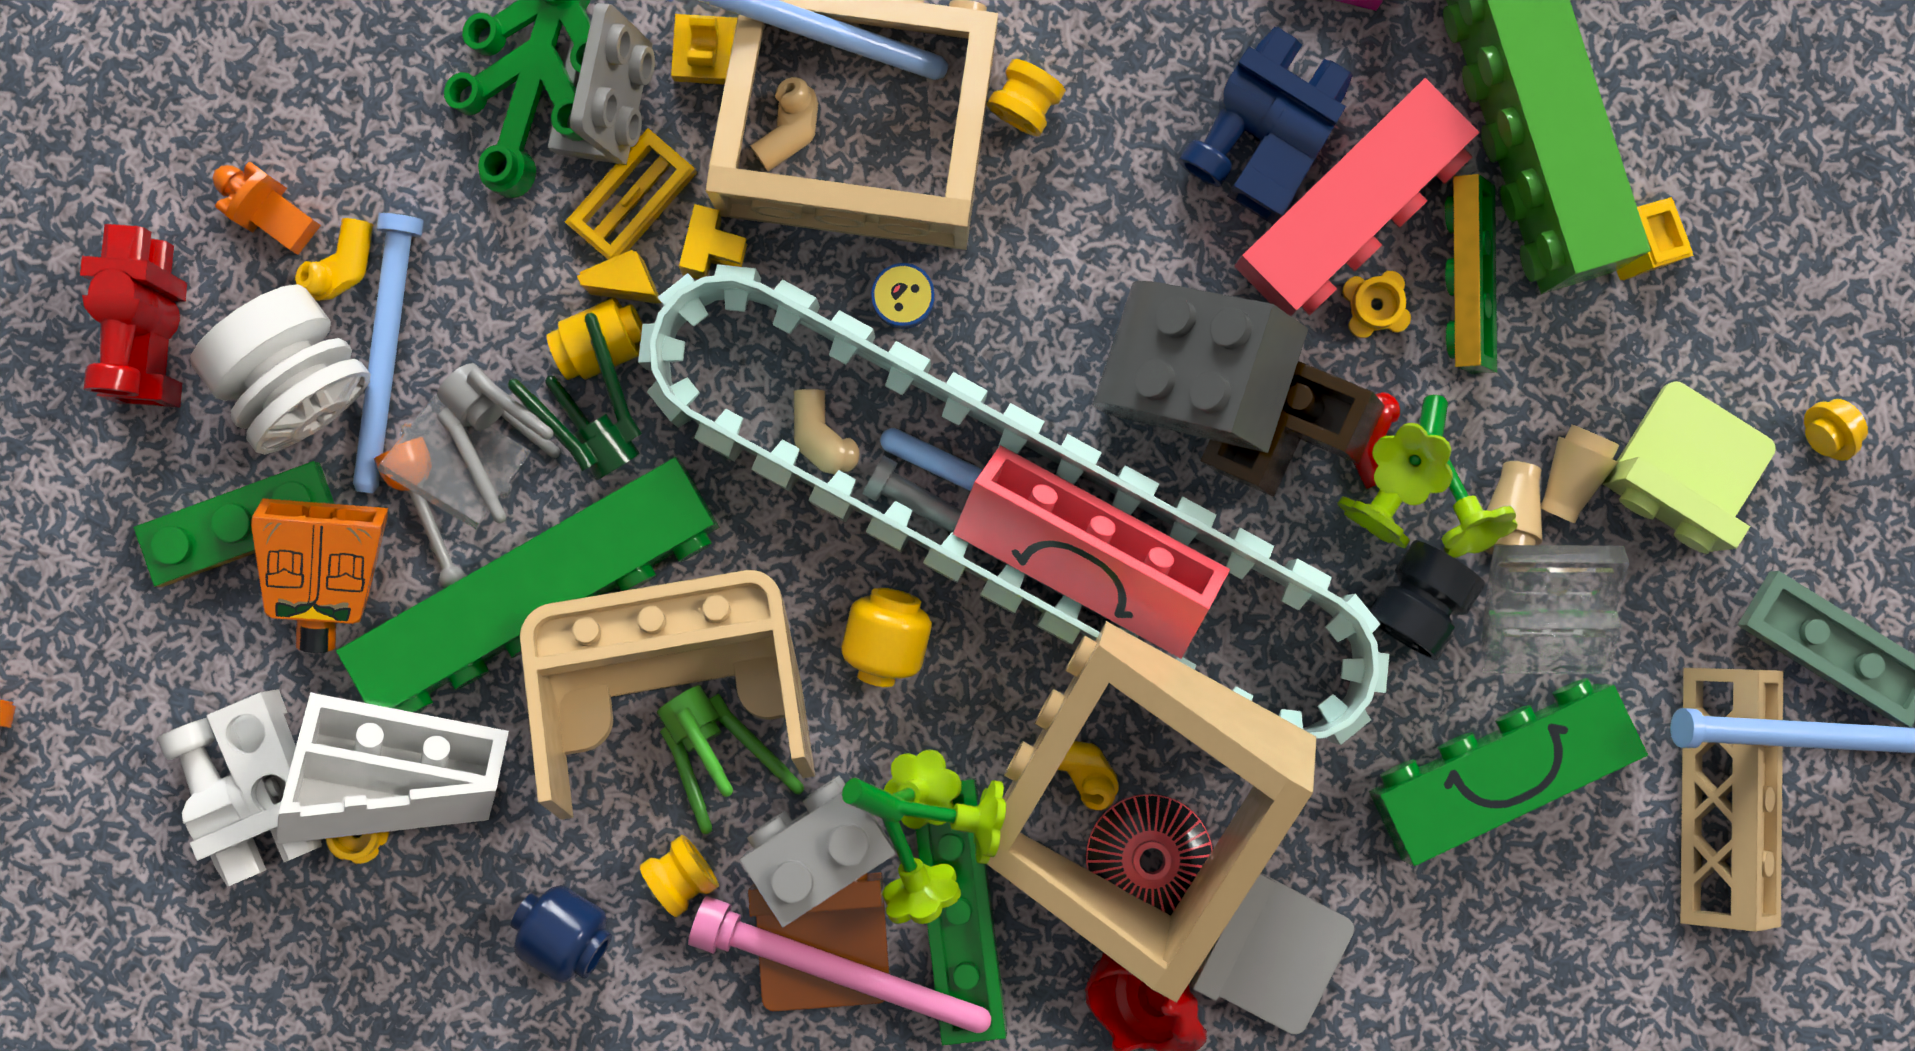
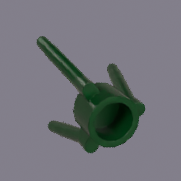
[507,313,642,481]

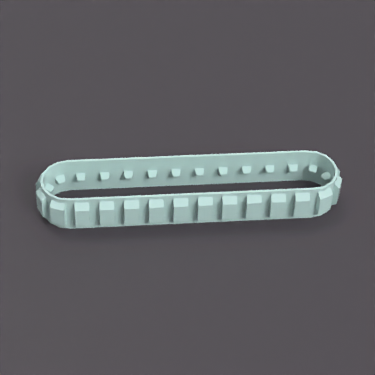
[638,264,1389,745]

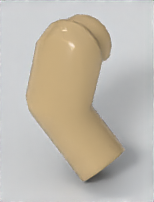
[750,77,819,172]

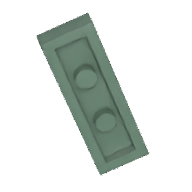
[1737,571,1915,727]

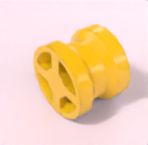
[987,59,1066,136]
[640,835,719,917]

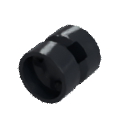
[1369,540,1486,660]

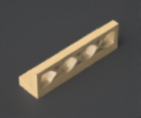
[1680,668,1783,932]

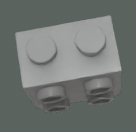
[548,3,655,165]
[739,775,896,927]
[1189,873,1354,1034]

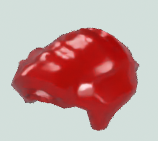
[1084,952,1207,1051]

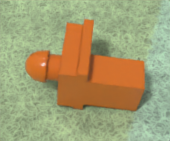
[212,162,321,255]

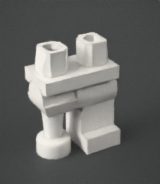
[157,689,322,887]

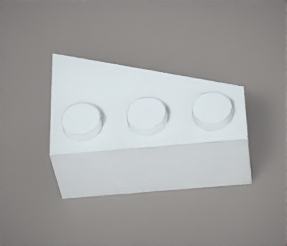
[277,693,509,844]

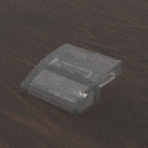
[1481,545,1629,674]

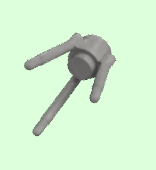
[437,363,561,523]

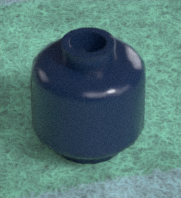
[510,885,612,983]

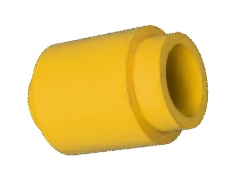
[546,297,643,380]

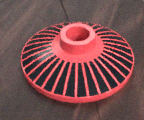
[1086,794,1213,916]

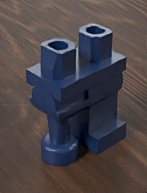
[1178,27,1353,225]

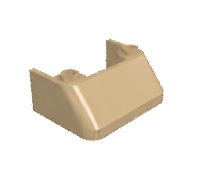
[520,570,815,820]

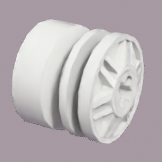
[190,284,371,455]

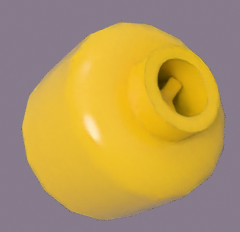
[841,588,932,687]

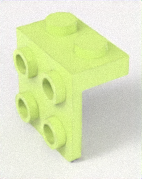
[1603,381,1776,554]

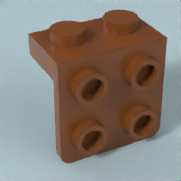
[748,872,889,1011]

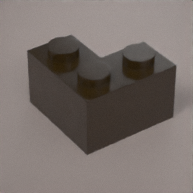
[1200,361,1385,497]

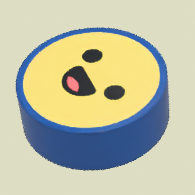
[871,263,935,329]

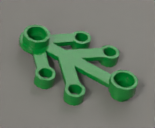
[444,0,591,198]

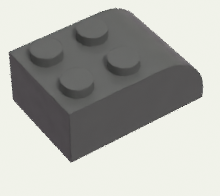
[1092,281,1308,453]

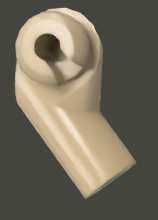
[794,389,860,475]

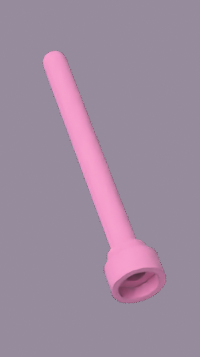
[688,896,991,1033]

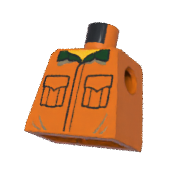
[251,498,388,653]

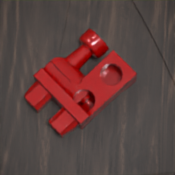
[80,224,187,408]

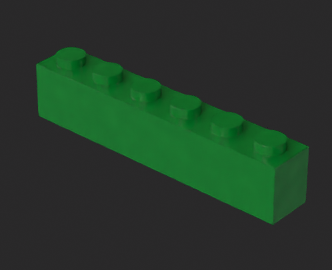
[336,457,720,713]

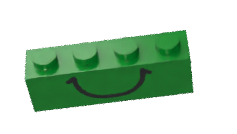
[1369,678,1648,866]

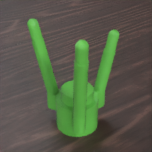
[656,685,804,834]

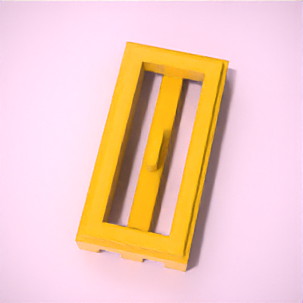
[565,128,697,260]

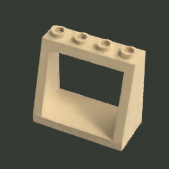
[705,0,998,250]
[975,621,1316,1003]

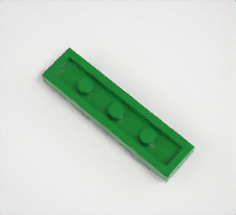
[916,778,1008,1046]

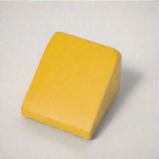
[1617,197,1694,280]
[577,250,662,304]

